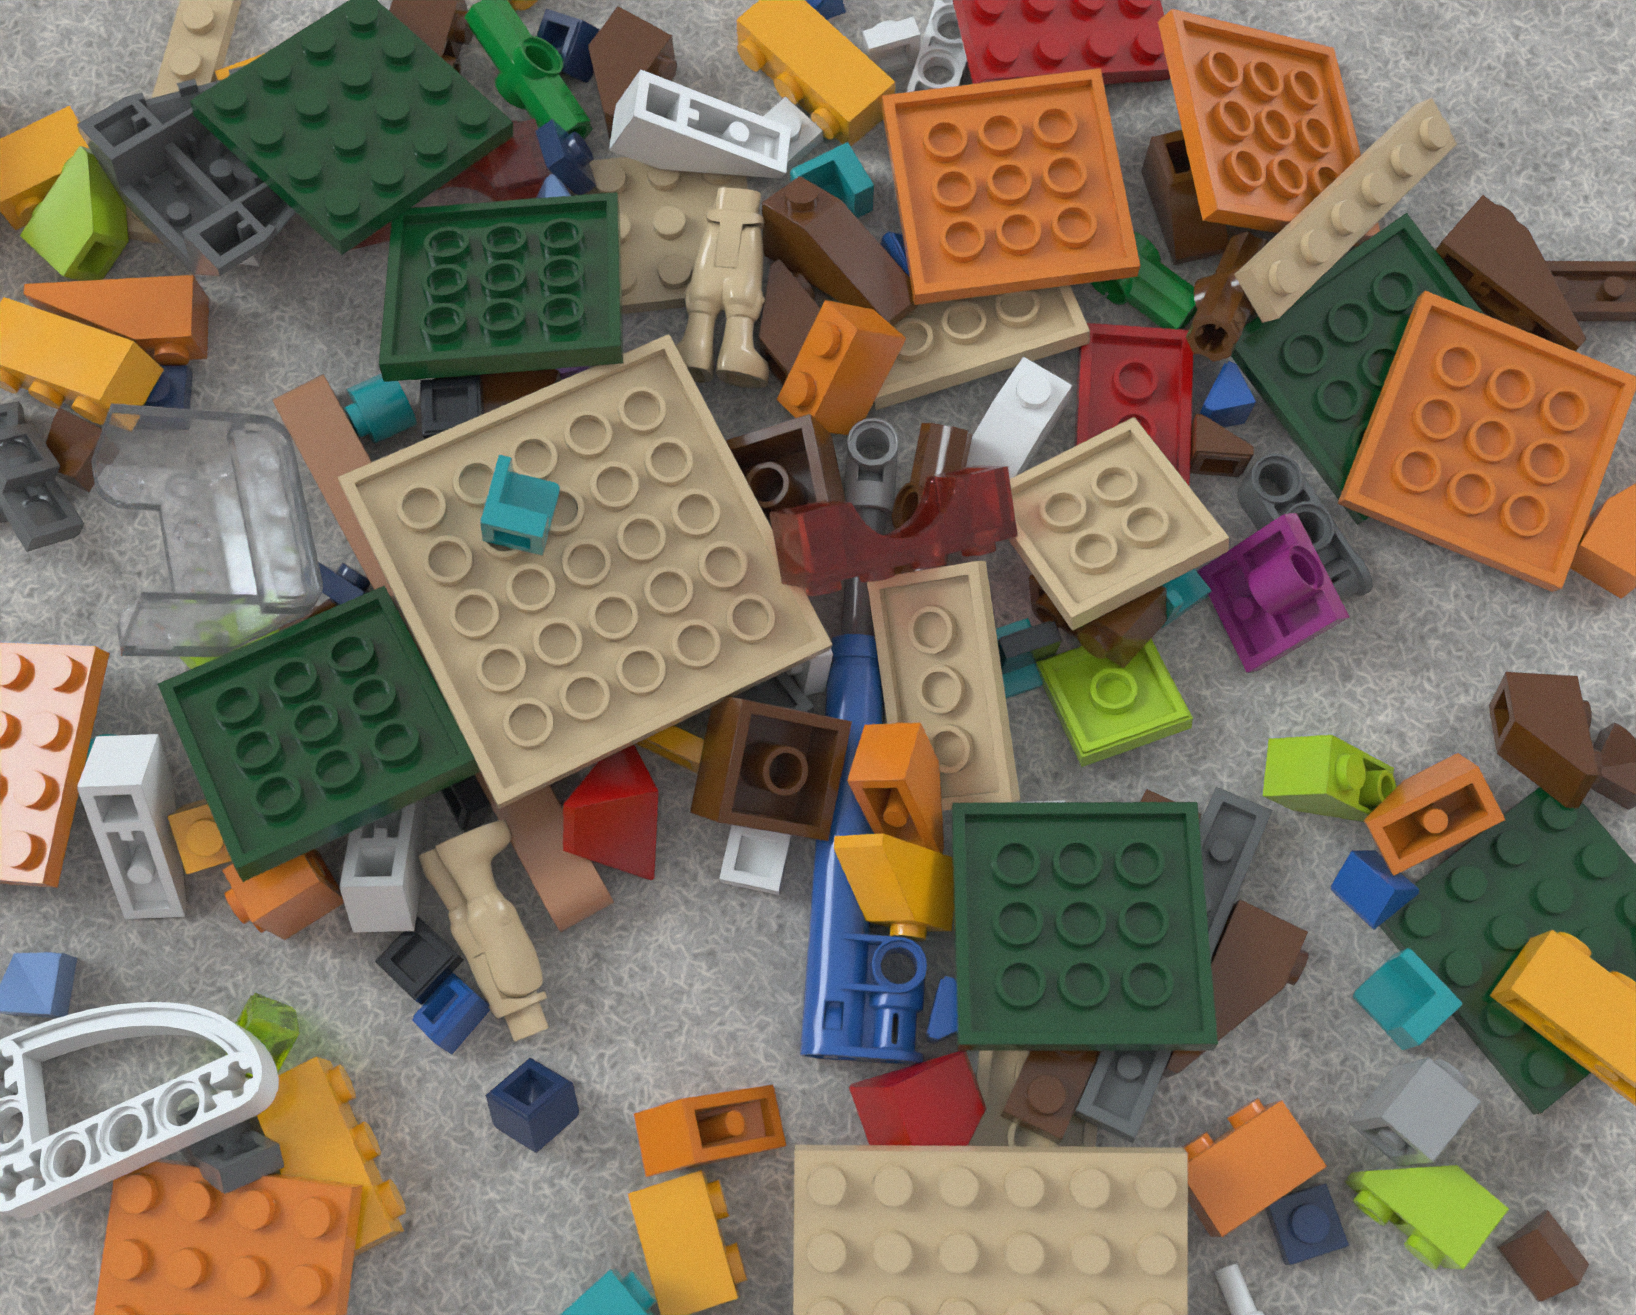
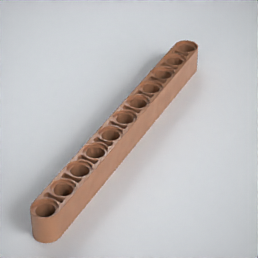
[272,374,614,932]

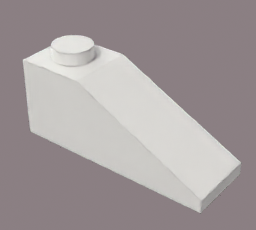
[609,69,791,179]
[961,357,1072,544]
[77,734,187,919]
[339,798,424,933]

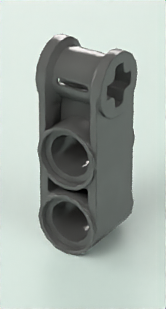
[1238,453,1373,601]

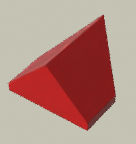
[563,745,659,880]
[849,1051,987,1146]

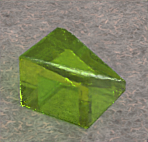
[225,992,300,1079]

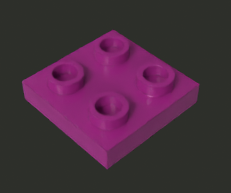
[1197,513,1350,673]

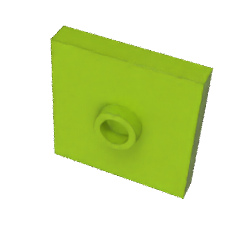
[1036,639,1193,767]

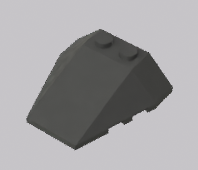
[77,65,296,276]

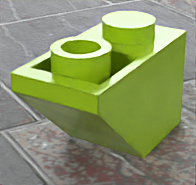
[20,146,129,281]
[1263,735,1396,822]
[1344,1165,1509,1270]

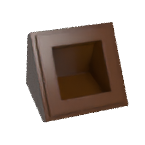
[1497,1210,1589,1302]

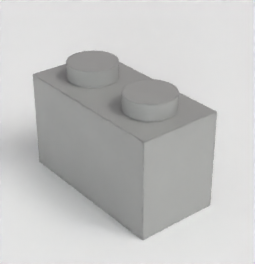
[1348,1057,1481,1166]

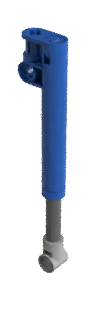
[800,418,927,1065]

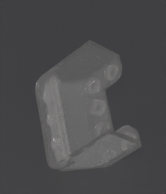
[91,403,323,657]

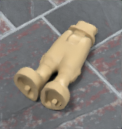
[675,187,769,388]
[418,820,549,1042]

